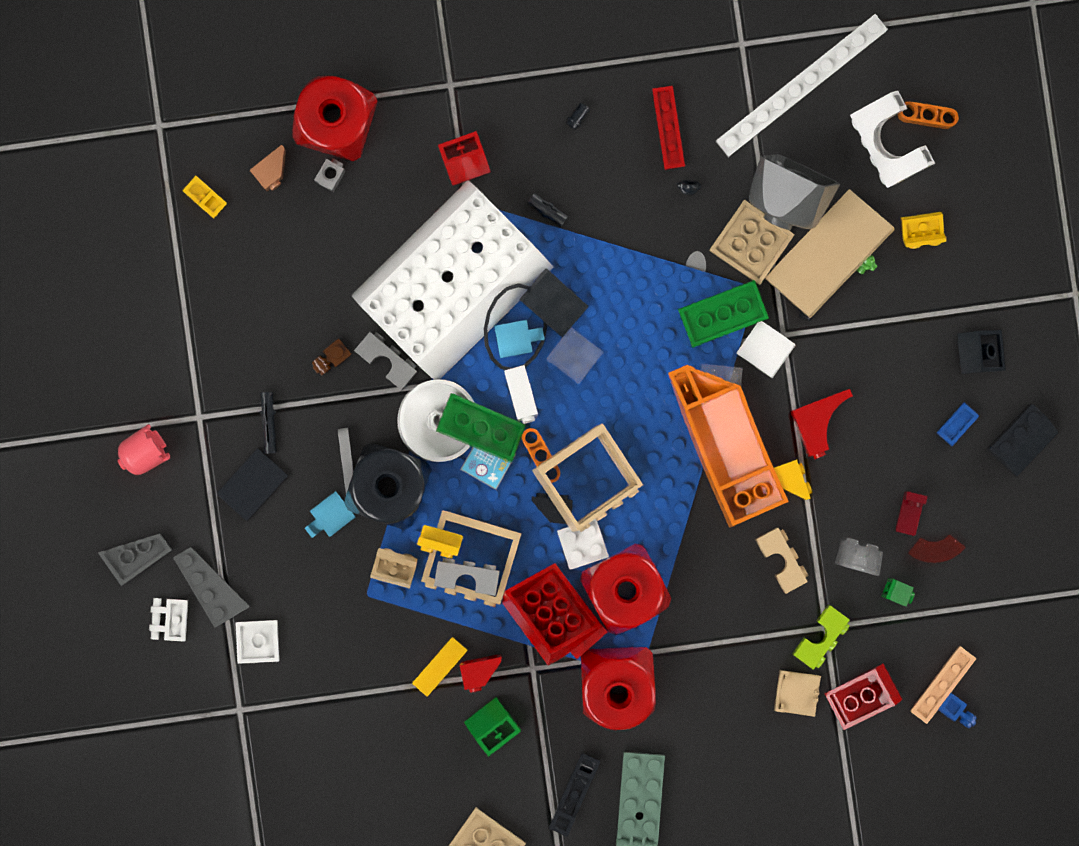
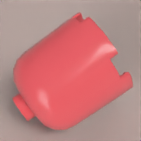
[118,424,170,475]

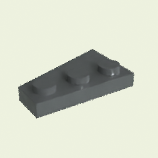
[98,534,172,586]

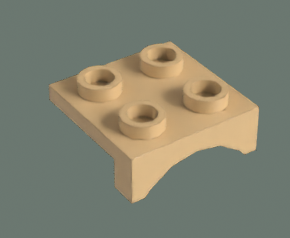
[774,670,821,717]

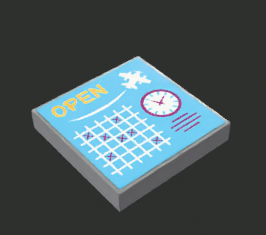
[461,447,516,490]

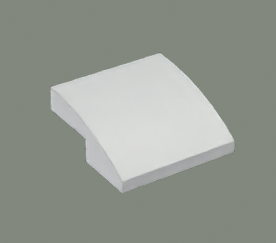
[737,321,795,378]

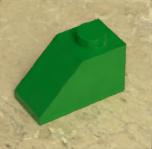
[881,578,915,606]

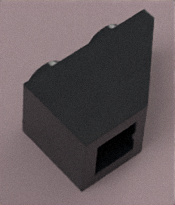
[531,493,573,524]

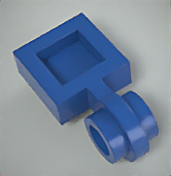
[938,693,977,728]

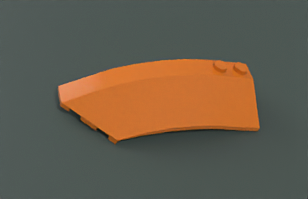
[668,365,789,528]

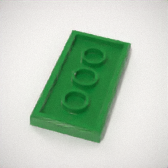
[678,280,769,348]
[436,393,526,463]

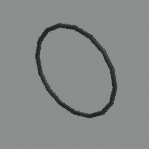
[483,283,547,370]

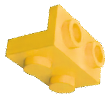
[901,212,946,249]
[417,525,463,559]

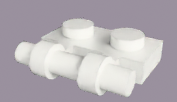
[149,598,188,641]

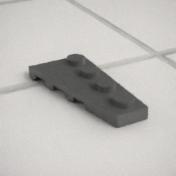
[173,547,251,628]

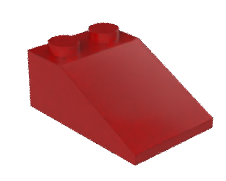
[825,663,902,730]

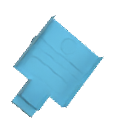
[495,320,545,358]
[305,491,355,538]

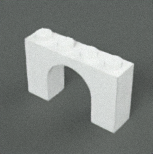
[850,91,935,188]
[504,365,538,424]

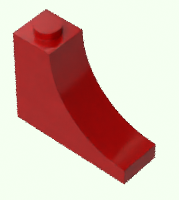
[791,389,853,459]

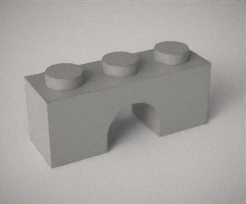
[354,332,418,390]
[434,558,500,596]

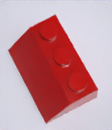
[460,654,502,693]

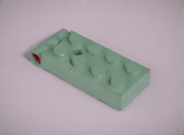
[616,751,665,846]

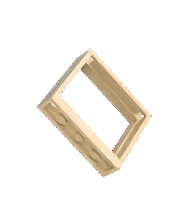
[532,423,643,532]
[421,510,521,607]

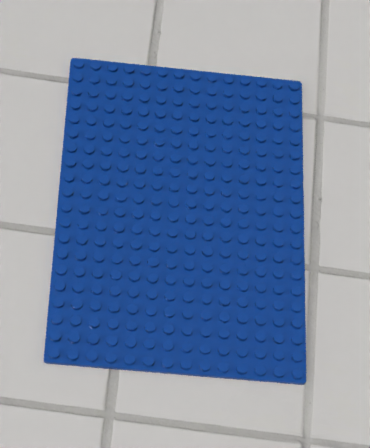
[367,210,745,661]

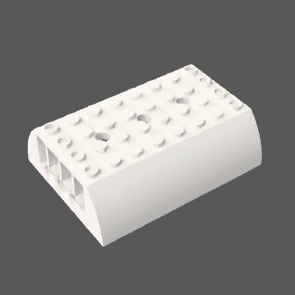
[352,180,553,380]

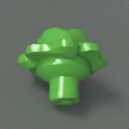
[857,255,877,274]

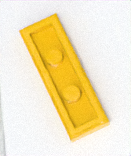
[412,637,468,697]

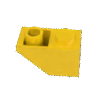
[774,460,812,500]

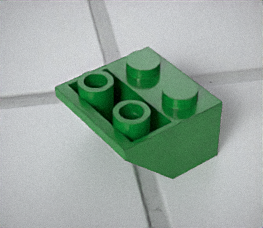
[464,697,521,757]

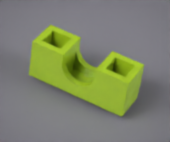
[792,605,850,670]

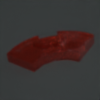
[907,535,966,563]

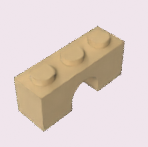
[755,527,808,593]

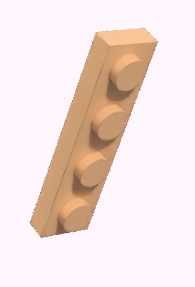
[910,646,976,724]

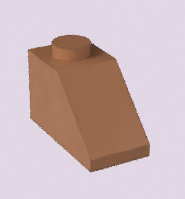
[250,145,286,191]

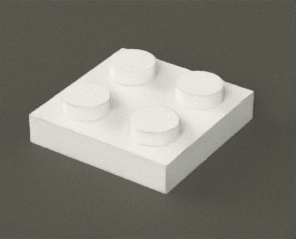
[557,519,609,570]
[236,620,279,663]

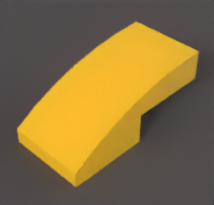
[182,175,227,218]

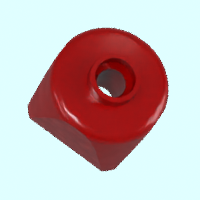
[293,76,378,161]
[580,544,671,635]
[581,647,656,730]

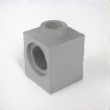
[314,159,345,192]

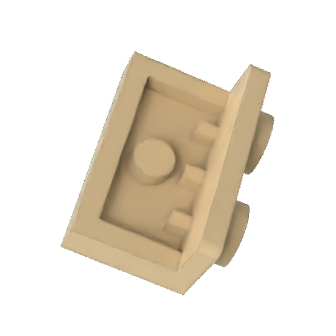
[370,548,418,589]

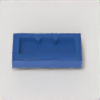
[936,402,979,446]

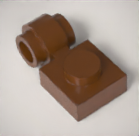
[312,338,352,376]

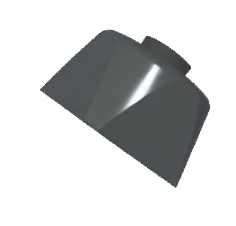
[748,154,840,230]

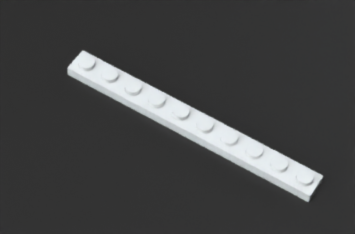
[716,14,888,157]

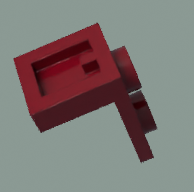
[895,492,928,536]

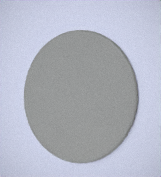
[686,251,706,272]

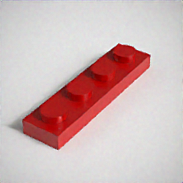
[652,86,685,170]

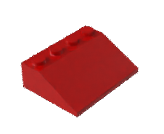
[502,563,602,666]

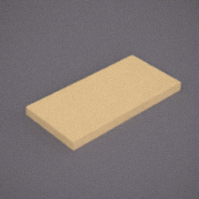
[765,189,895,318]

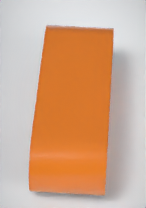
[897,102,959,129]
[522,428,560,483]

